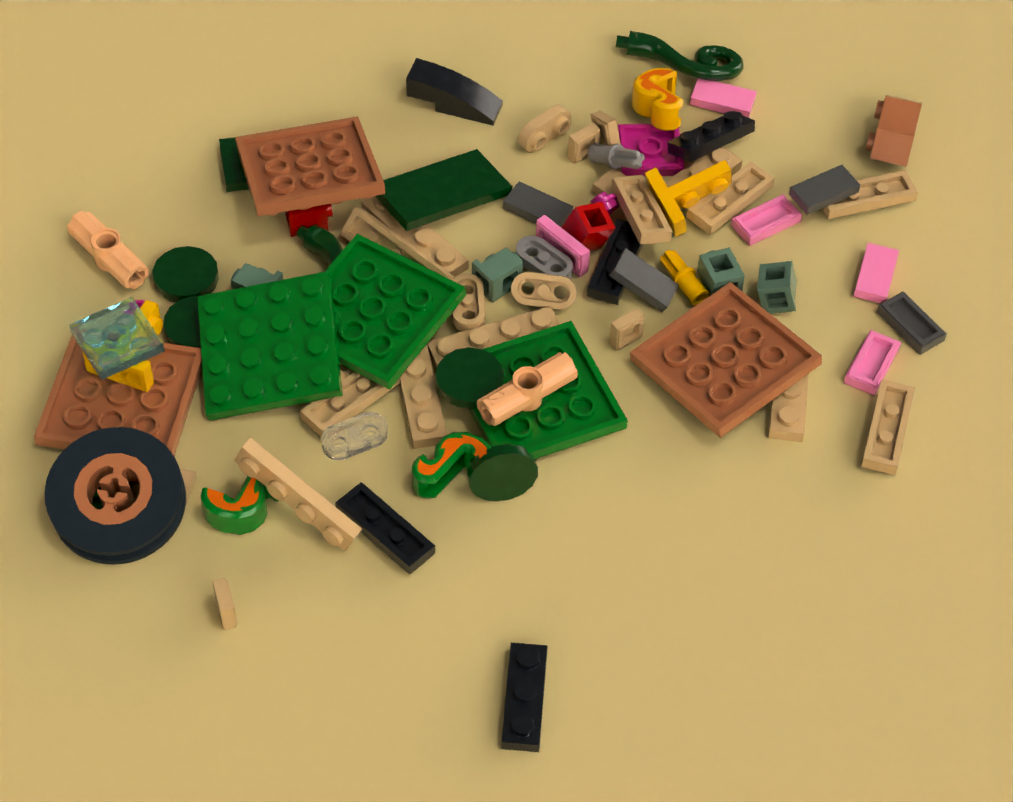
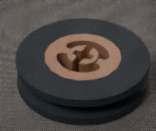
[45,427,186,564]

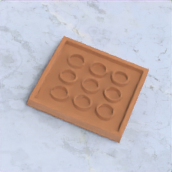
[235,116,385,217]
[630,282,822,438]
[34,330,202,456]

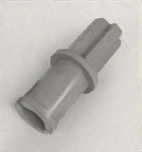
[588,143,645,169]

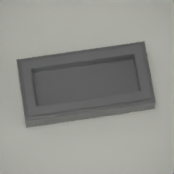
[789,165,860,215]
[503,181,574,227]
[609,248,679,312]
[877,291,947,355]

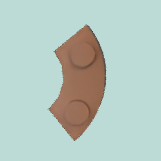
[866,95,922,167]

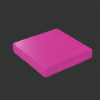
[617,124,684,177]

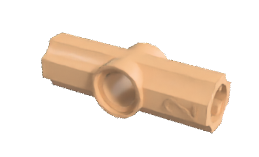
[67,210,149,290]
[477,352,578,427]

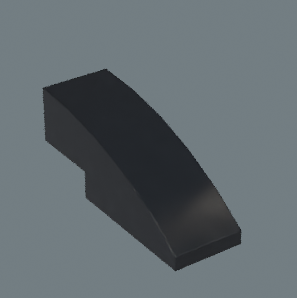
[406,58,503,126]

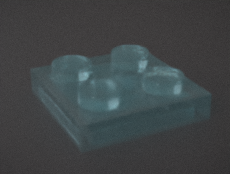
[69,297,164,380]

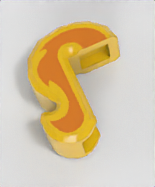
[631,68,683,131]

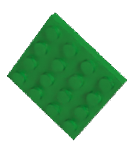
[325,234,466,390]
[198,271,343,421]
[469,321,628,459]

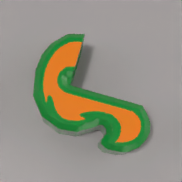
[412,432,492,499]
[200,476,279,535]

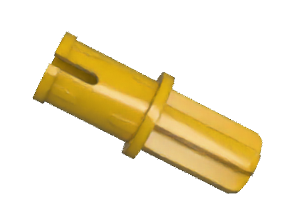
[660,250,709,306]

